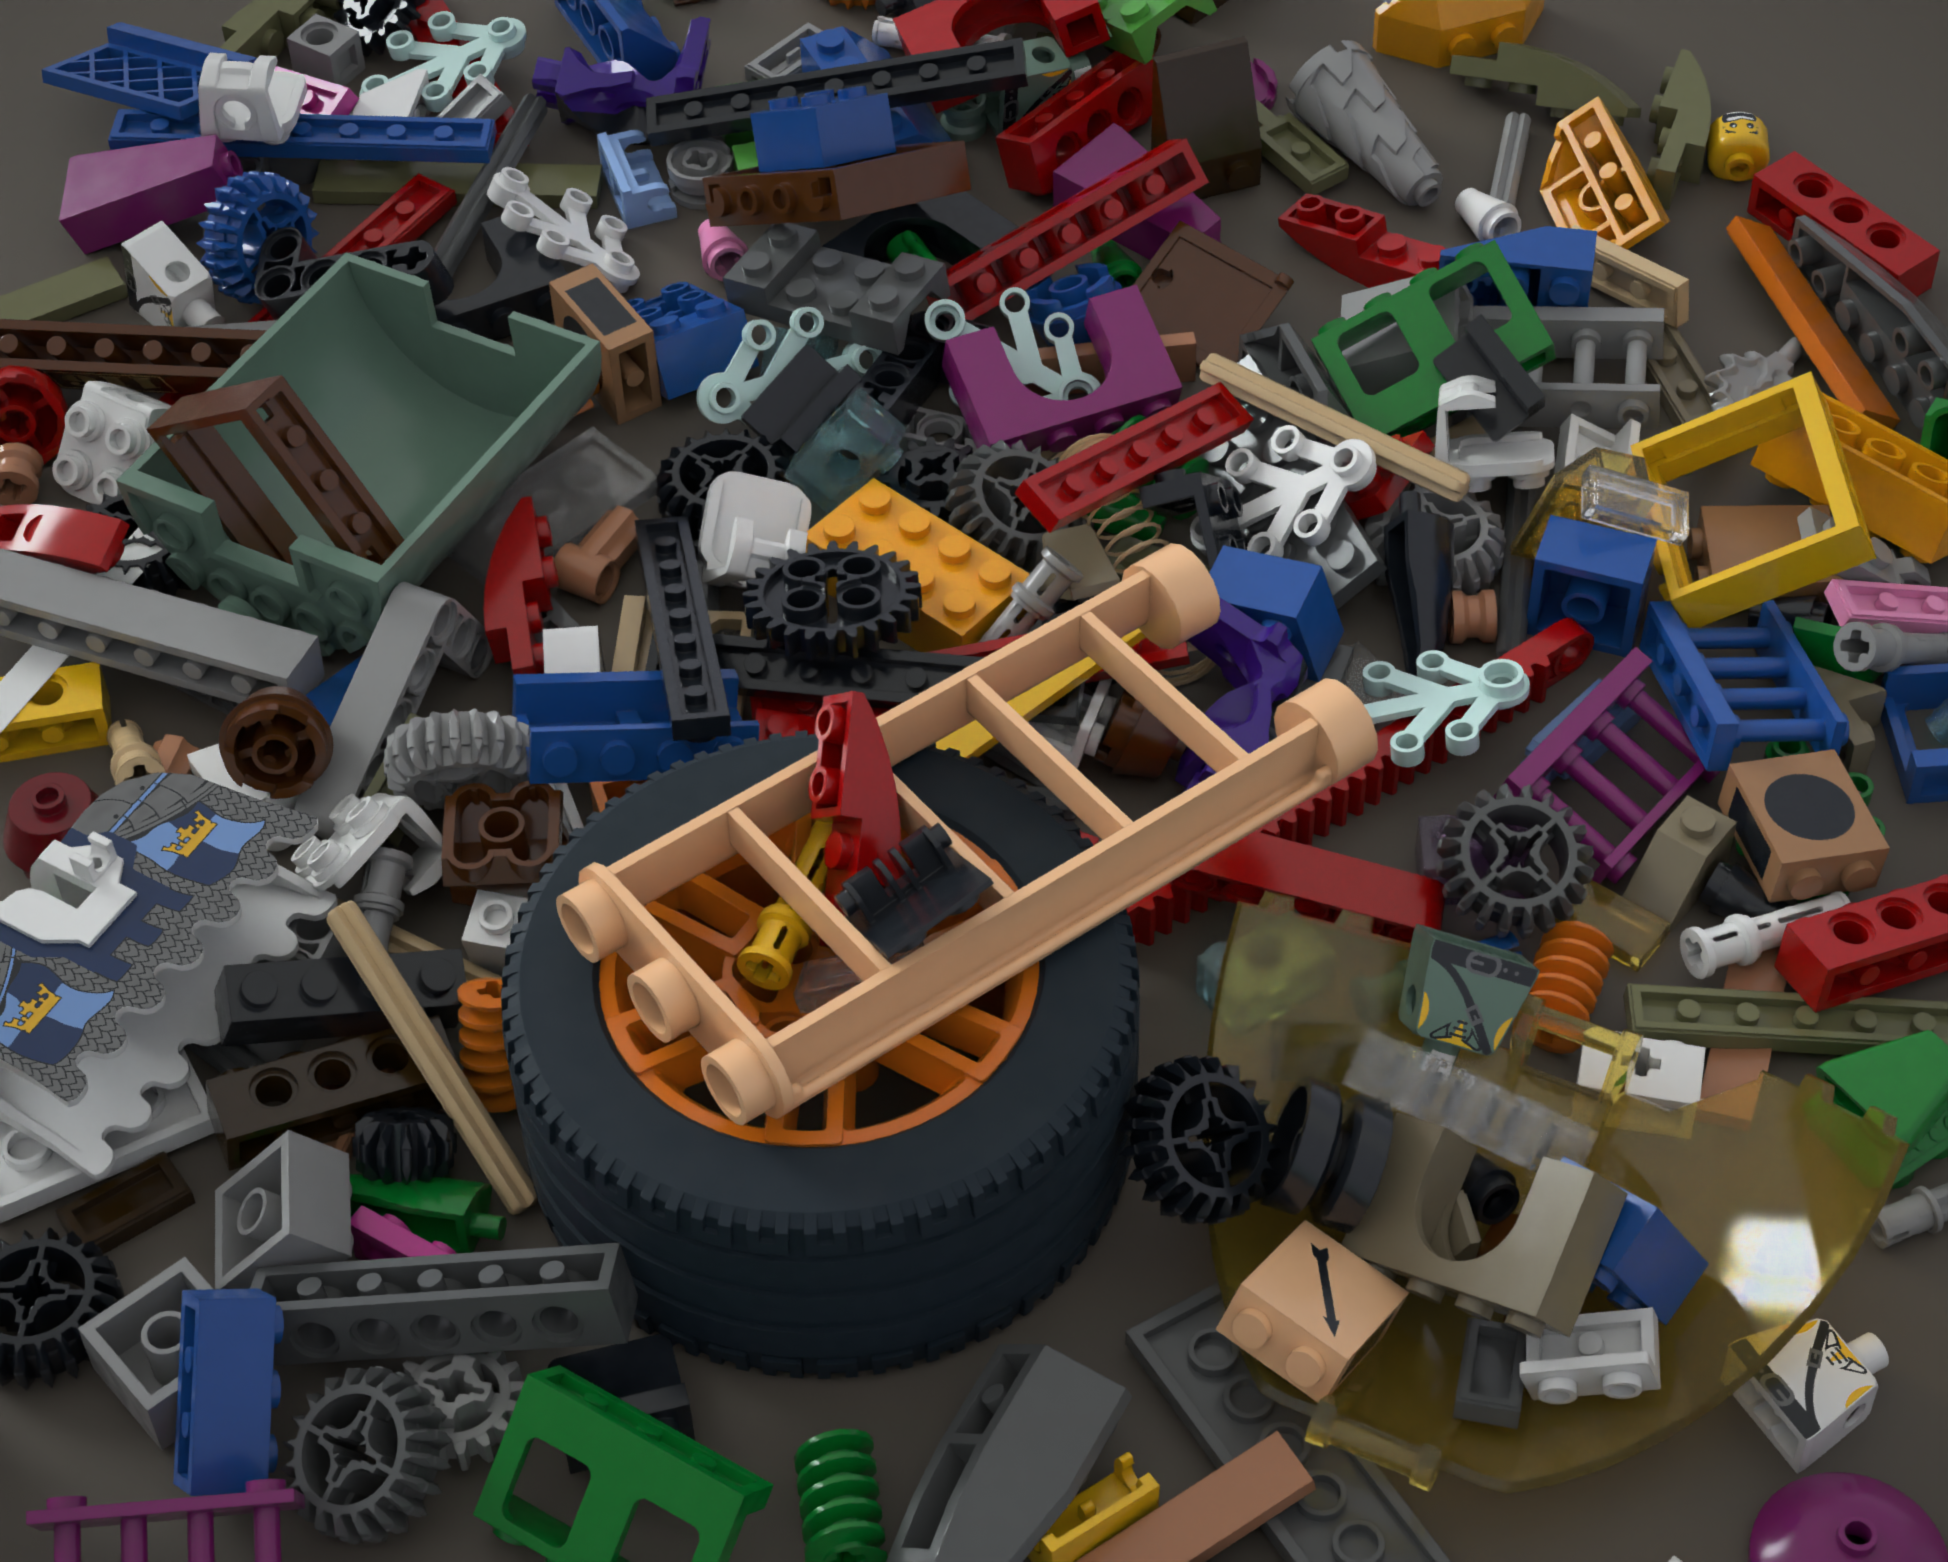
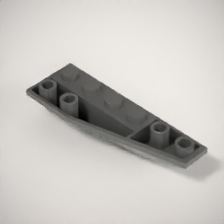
[1788,215,1948,431]
[886,1344,1133,1562]

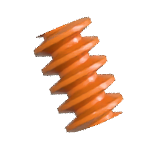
[1514,921,1615,1054]
[457,977,517,1113]

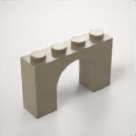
[1341,1112,1628,1339]

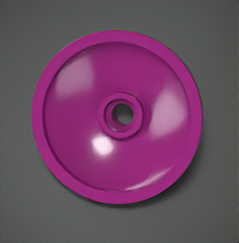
[1748,1472,1948,1562]

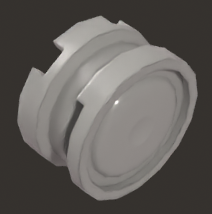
[666,138,734,210]

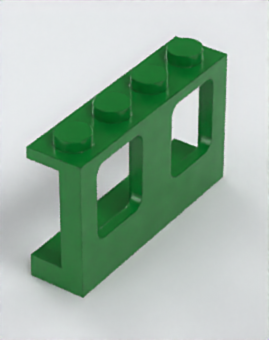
[1311,239,1556,437]
[473,1365,774,1562]

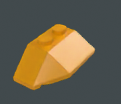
[1372,0,1544,68]
[1539,96,1670,249]

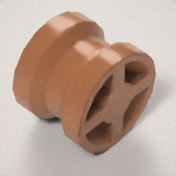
[0,442,44,506]
[1447,589,1497,644]

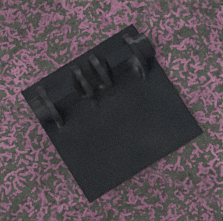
[834,823,994,959]

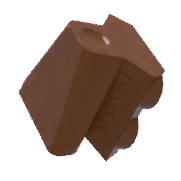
[441,781,569,906]

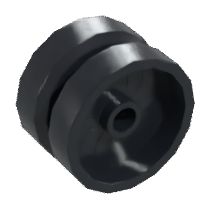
[1260,1076,1393,1234]

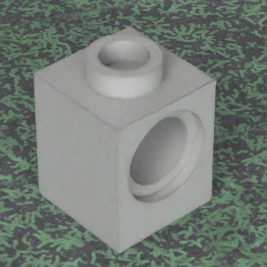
[286,14,366,86]

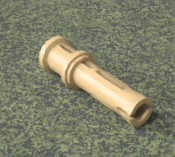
[107,719,166,785]

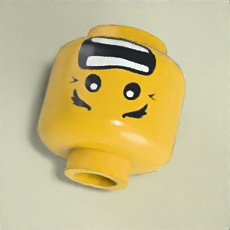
[1706,112,1770,181]

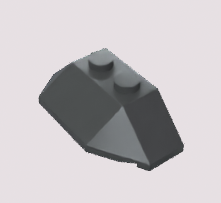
[1238,323,1353,447]

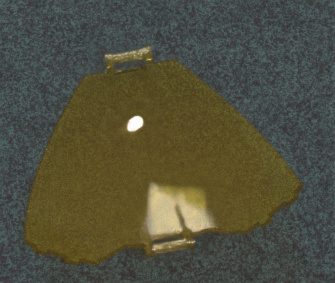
[1202,891,1910,1494]

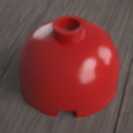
[0,365,68,465]

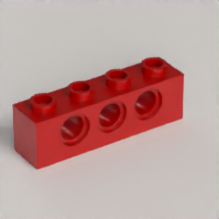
[995,51,1154,196]
[1747,151,1940,297]
[1774,874,1948,1013]

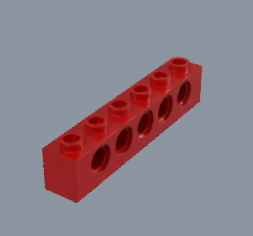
[925,138,1209,321]

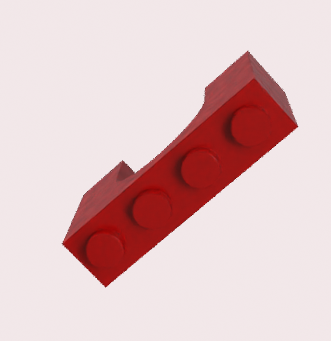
[893,0,1110,114]

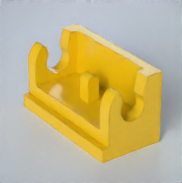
[1027,1452,1160,1562]

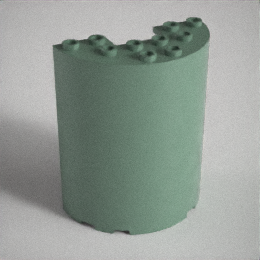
[116,252,602,656]

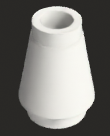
[1455,188,1522,241]

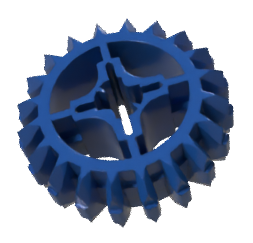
[196,171,320,305]

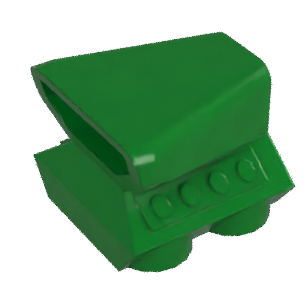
[1805,1030,1948,1189]

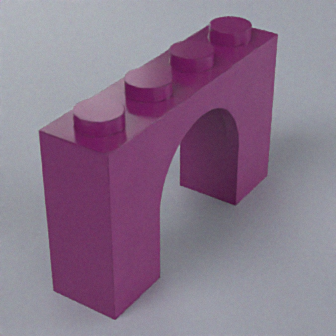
[942,284,1183,453]

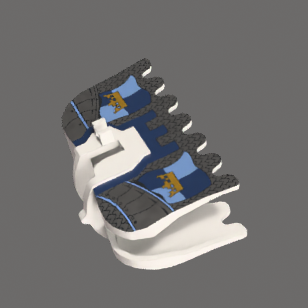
[0,772,337,1181]

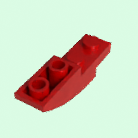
[1278,193,1447,288]
[483,496,559,674]
[0,504,130,574]
[808,691,901,948]

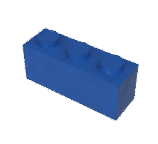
[173,1288,284,1496]

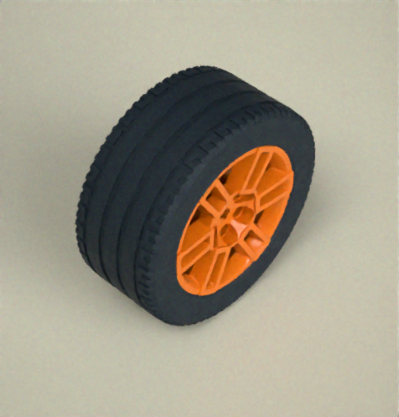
[501,730,1140,1379]

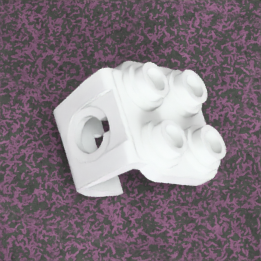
[198,53,307,145]
[1435,375,1555,493]
[52,381,171,505]
[698,471,811,590]
[291,793,443,896]

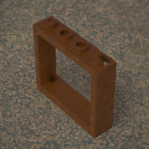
[702,140,972,227]
[146,375,404,565]

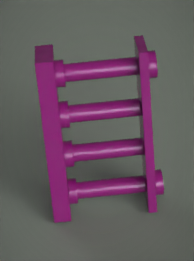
[1493,646,1721,894]
[26,1479,305,1562]

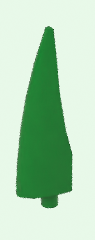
[350,1174,507,1254]

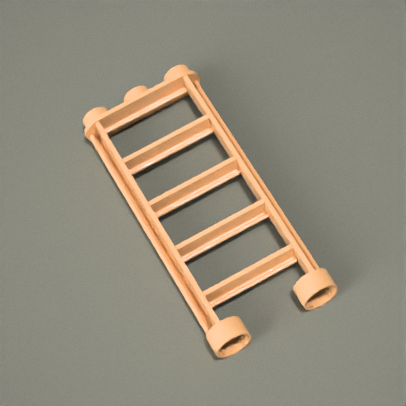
[556,543,1378,1125]

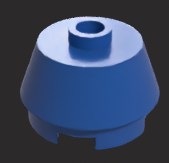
[1026,263,1122,347]

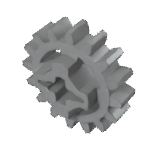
[402,1351,524,1471]

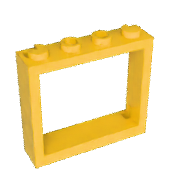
[1629,371,1876,628]

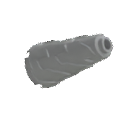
[1286,40,1443,207]

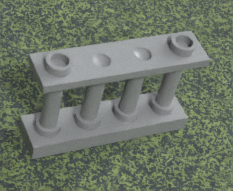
[1452,306,1665,429]

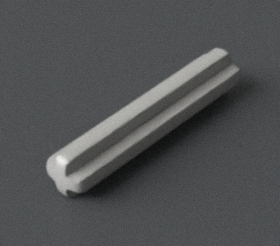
[1490,111,1531,206]

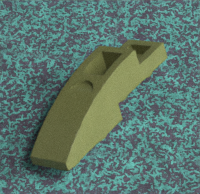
[220,0,343,58]
[1449,42,1642,126]
[1647,49,1711,210]

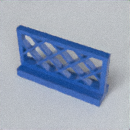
[41,22,257,121]

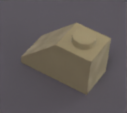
[1619,795,1737,936]

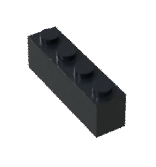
[214,948,466,1046]

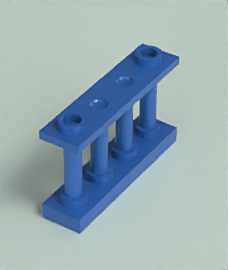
[1639,600,1850,771]

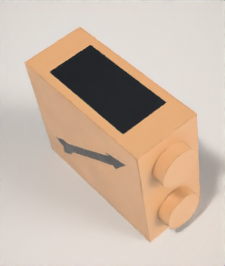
[1215,1220,1410,1405]

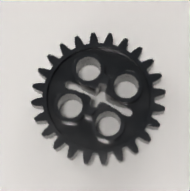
[743,541,922,661]

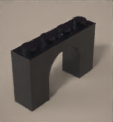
[822,191,1018,355]
[434,216,567,341]

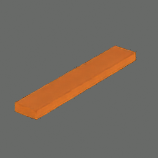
[1726,215,1901,430]

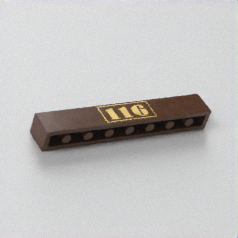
[0,319,267,394]

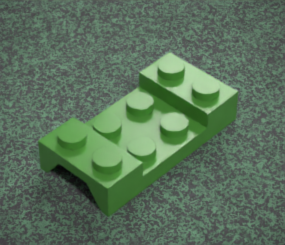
[1098,0,1217,64]

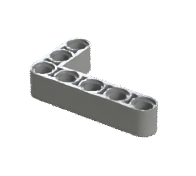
[294,581,493,840]

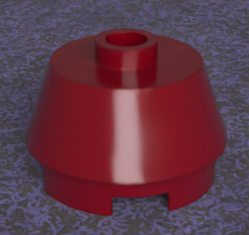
[3,772,99,879]

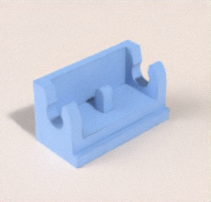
[597,130,677,230]

